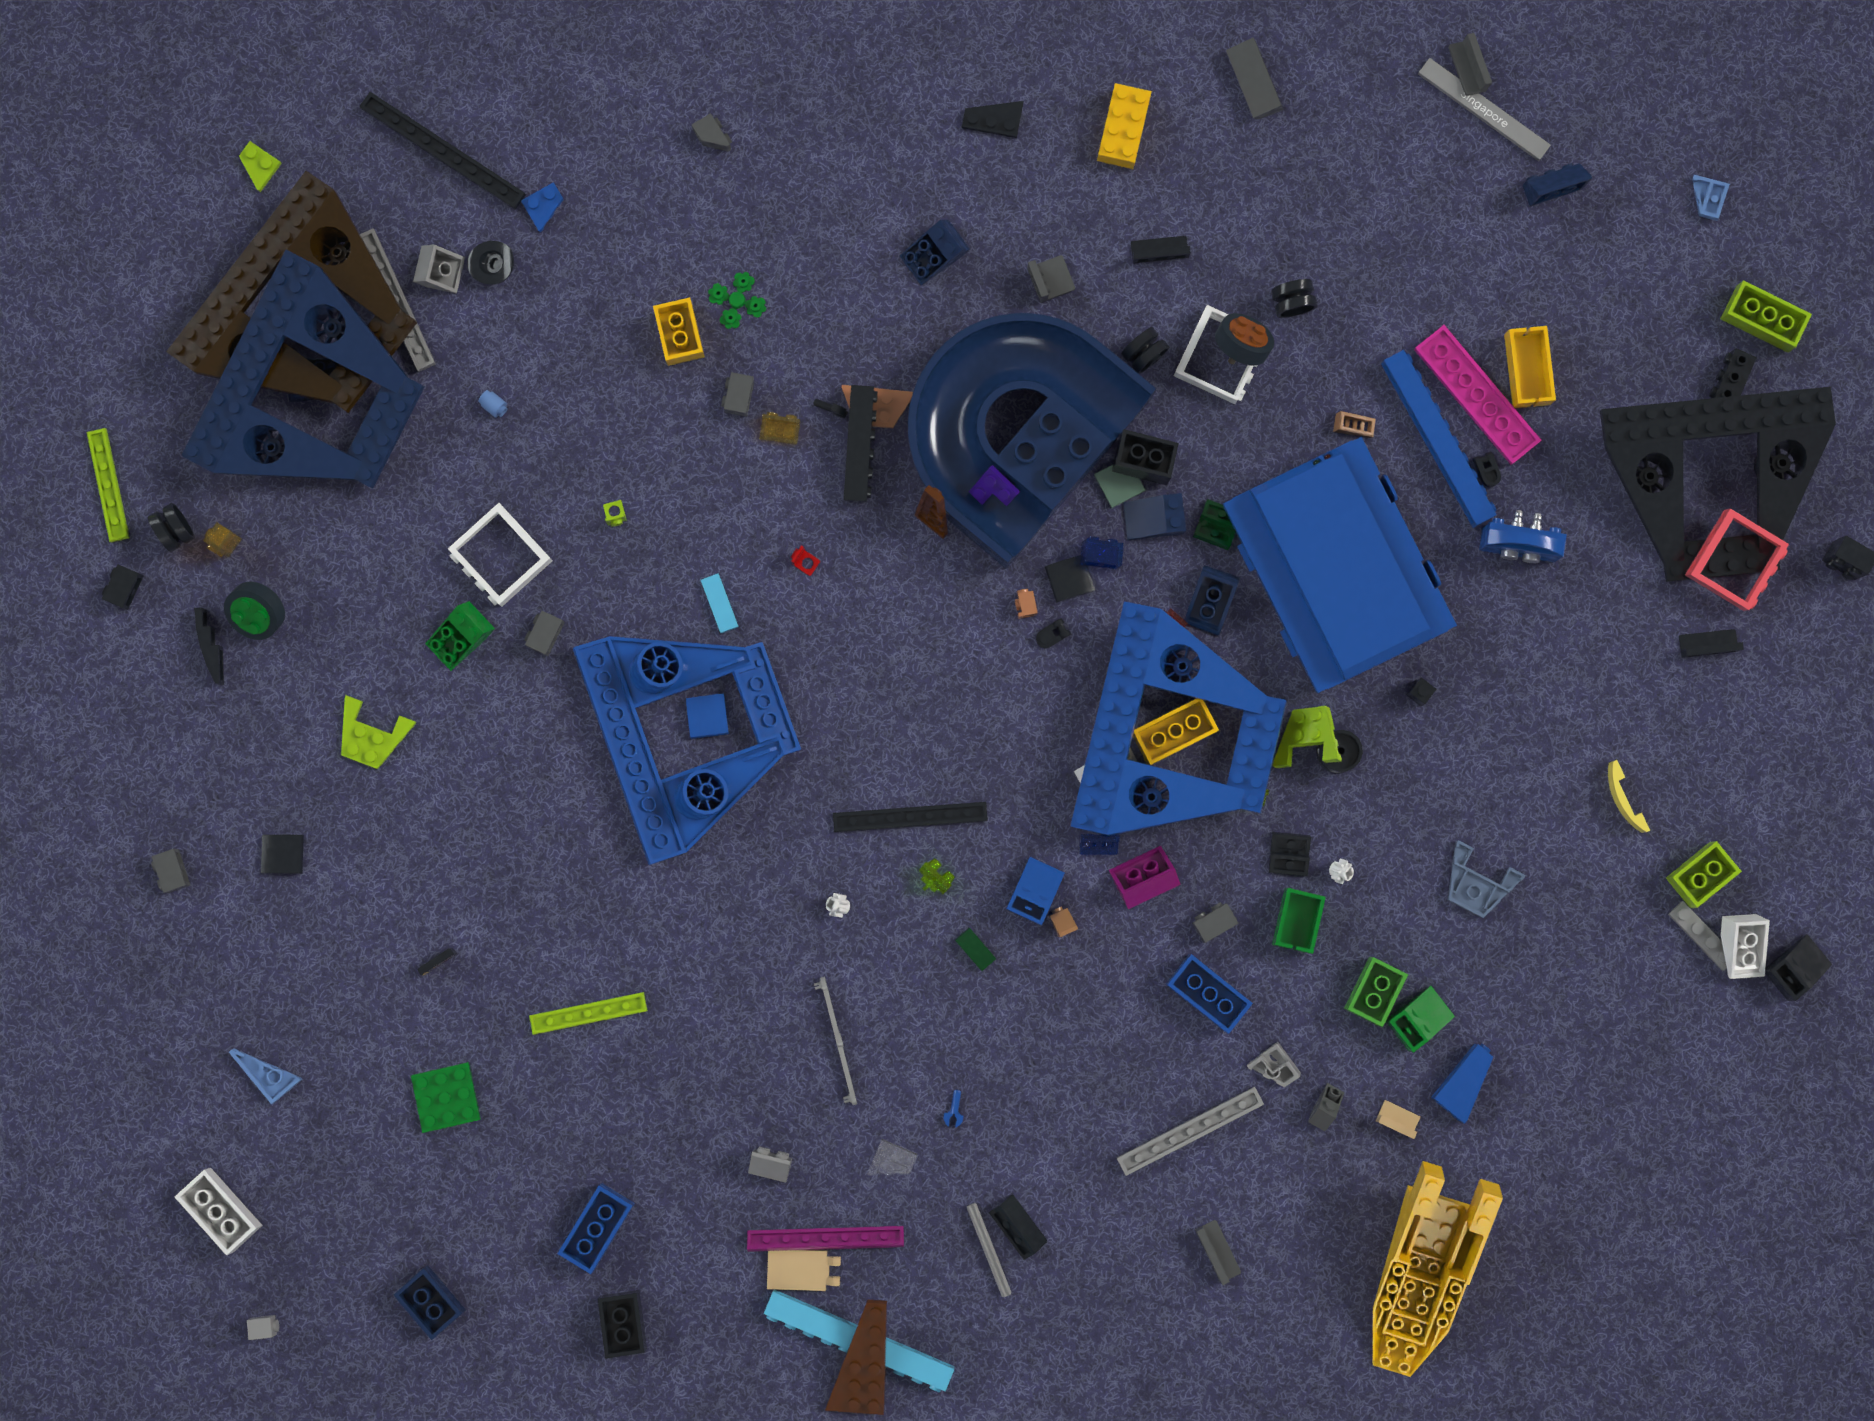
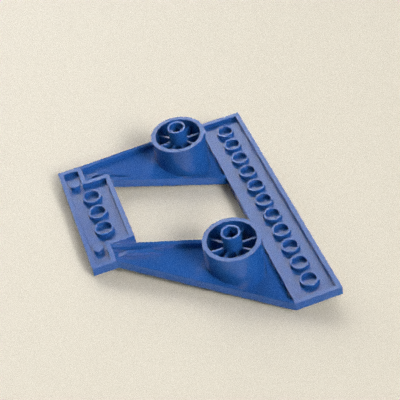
[1070,601,1287,836]
[573,636,801,865]

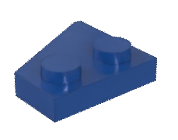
[521,182,564,232]

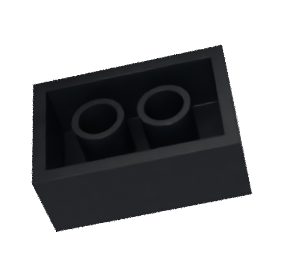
[1112,429,1179,485]
[597,1290,647,1359]

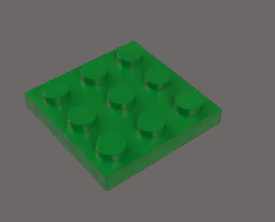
[411,1062,481,1133]

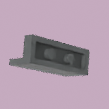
[1448,33,1492,96]
[1195,1220,1241,1285]

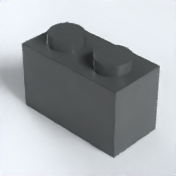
[721,372,755,417]
[524,611,565,656]
[151,849,191,893]
[1192,902,1239,943]

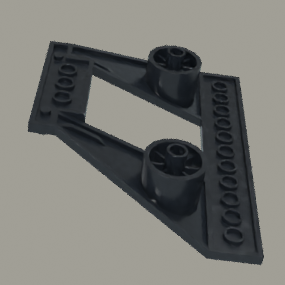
[1600,387,1836,582]

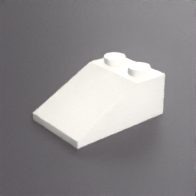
[1721,914,1770,979]

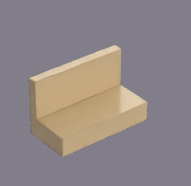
[1376,1100,1420,1139]

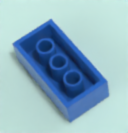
[1165,954,1253,1034]
[557,1183,635,1274]

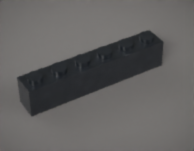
[844,385,878,502]

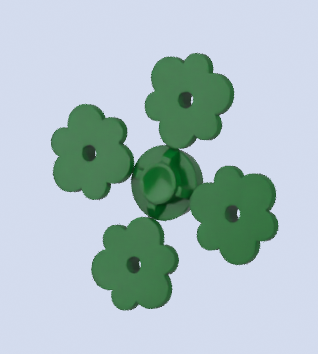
[708,272,766,329]

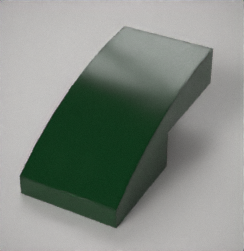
[955,928,996,971]

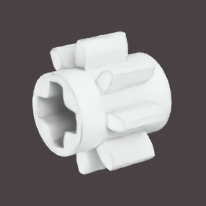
[1329,858,1354,884]
[826,893,850,918]

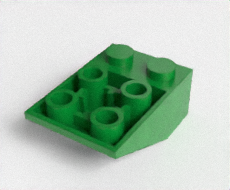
[425,601,495,671]
[1386,985,1455,1053]

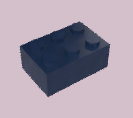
[394,1266,466,1340]

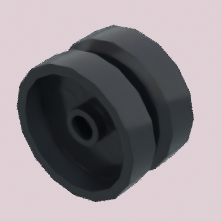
[1271,279,1318,318]
[1121,327,1170,374]
[148,503,195,552]
[1316,730,1363,774]

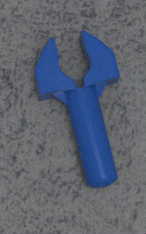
[943,1090,963,1128]

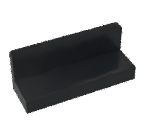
[1131,236,1191,264]
[1679,629,1744,658]
[989,1194,1047,1260]

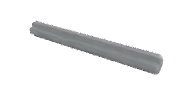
[967,1203,1011,1297]

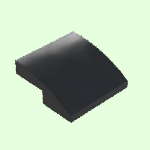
[1045,555,1095,603]
[1269,832,1311,876]
[261,835,304,874]

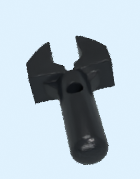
[813,399,848,418]

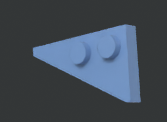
[229,1049,303,1104]

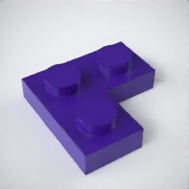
[969,465,1020,506]

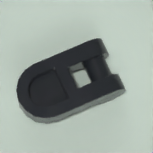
[1473,452,1501,487]
[1036,618,1071,649]

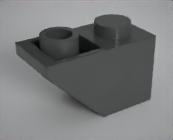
[692,113,732,152]
[1308,1083,1344,1132]

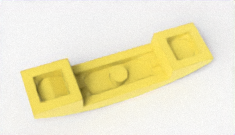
[1608,760,1650,833]

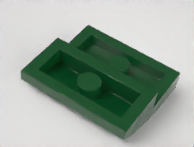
[1193,499,1236,550]

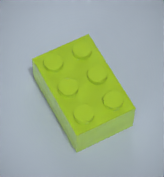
[1666,841,1742,908]

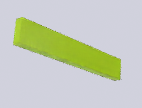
[86,428,130,543]
[529,992,648,1035]

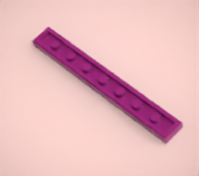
[747,1226,904,1252]

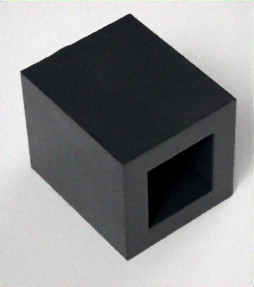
[1406,677,1437,706]

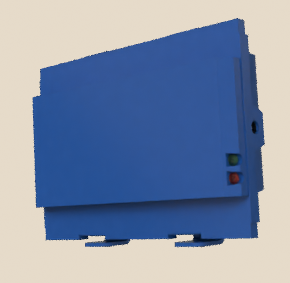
[1223,437,1457,693]

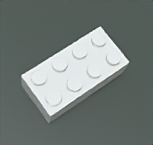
[175,1168,263,1255]

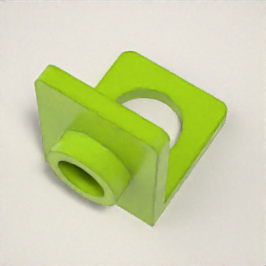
[603,500,627,527]

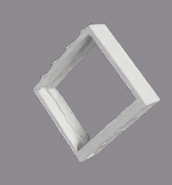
[1174,305,1258,404]
[448,503,553,607]

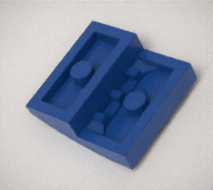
[686,693,729,739]

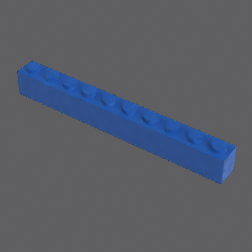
[1381,350,1497,528]

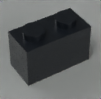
[102,564,144,610]

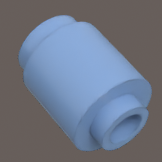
[478,390,507,418]

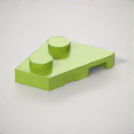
[239,141,282,192]

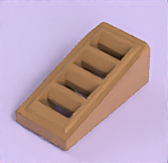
[1333,411,1376,438]

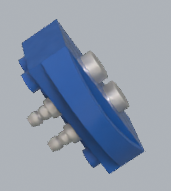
[1479,510,1567,563]

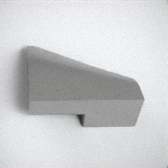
[1247,1042,1301,1087]

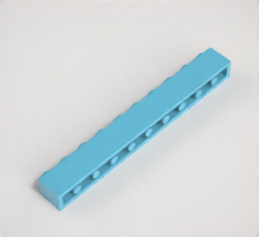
[764,1289,954,1392]

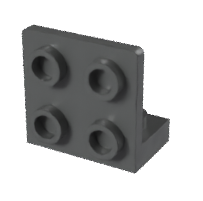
[1027,255,1075,303]

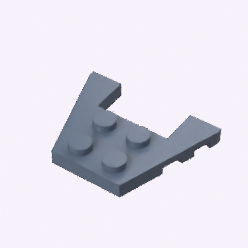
[1447,840,1525,918]

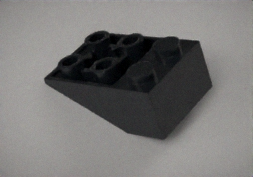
[1765,934,1832,1001]

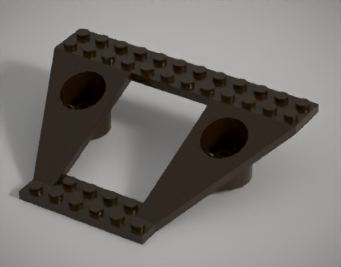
[166,171,417,413]

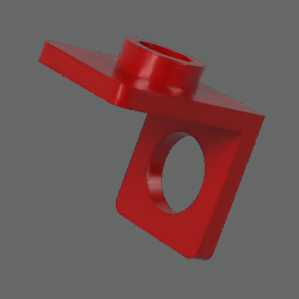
[791,545,820,576]

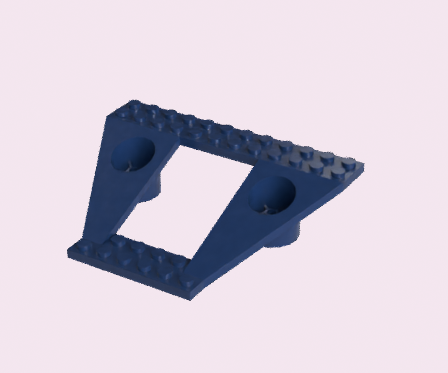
[181,250,425,488]

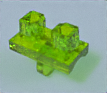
[918,858,955,894]

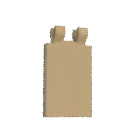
[767,1250,841,1291]

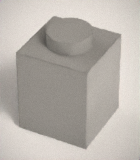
[247,1315,279,1340]

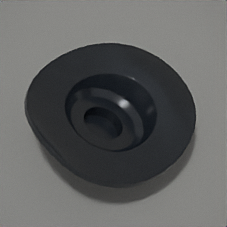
[467,241,514,285]

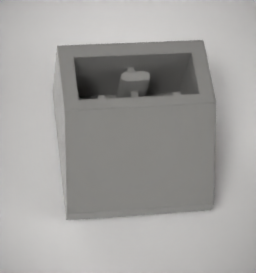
[748,1146,793,1183]

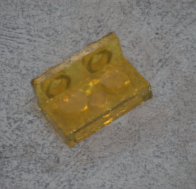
[759,412,801,445]

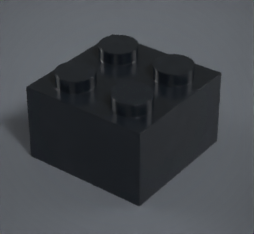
[1822,535,1874,580]

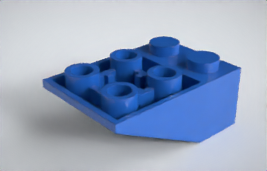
[1006,857,1065,925]

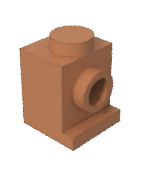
[1015,589,1038,619]

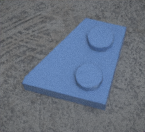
[1692,175,1730,221]

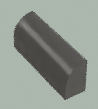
[1226,37,1284,119]

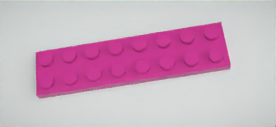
[1414,325,1542,465]

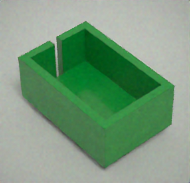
[1272,888,1326,954]

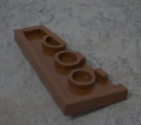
[914,485,948,539]

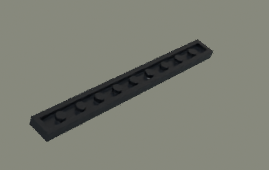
[359,92,526,210]

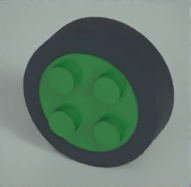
[224,582,285,640]

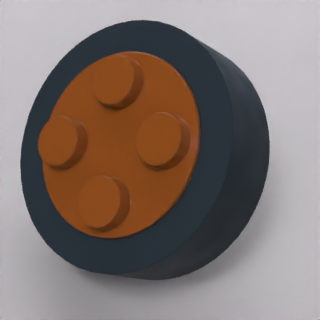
[1215,313,1275,366]

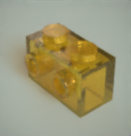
[203,522,242,557]

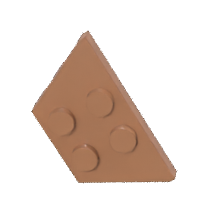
[842,385,913,428]

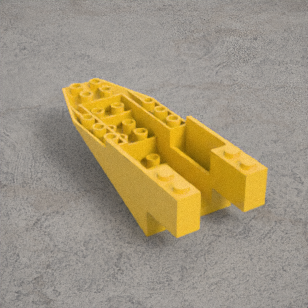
[1372,1161,1503,1377]

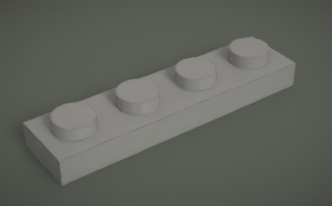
[1668,901,1727,971]

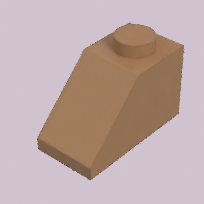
[1049,906,1078,937]

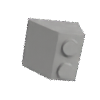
[413,244,465,293]

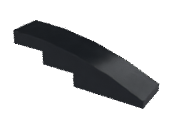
[194,608,224,685]

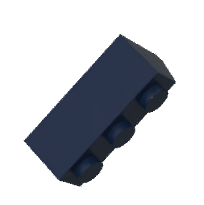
[1523,163,1592,206]

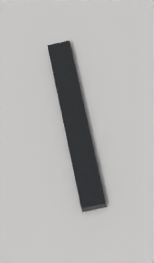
[833,802,988,832]

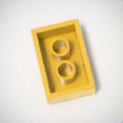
[653,297,705,366]

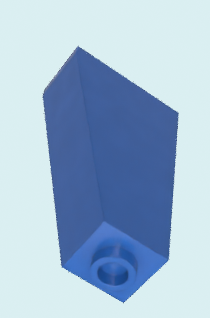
[1431,1043,1493,1124]

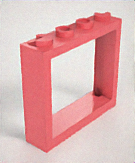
[1685,509,1789,611]

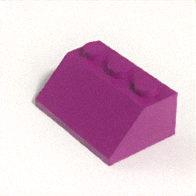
[1109,846,1181,909]

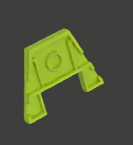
[341,695,416,769]
[1273,706,1342,768]

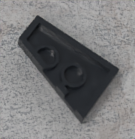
[962,101,1024,138]

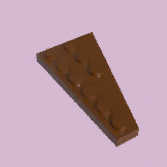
[825,1299,887,1415]

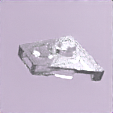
[867,1139,918,1176]

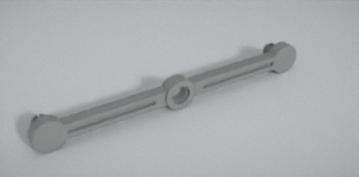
[814,976,857,1105]

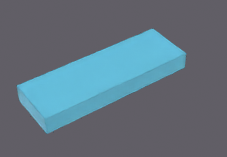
[701,573,739,634]

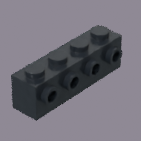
[1709,348,1757,398]

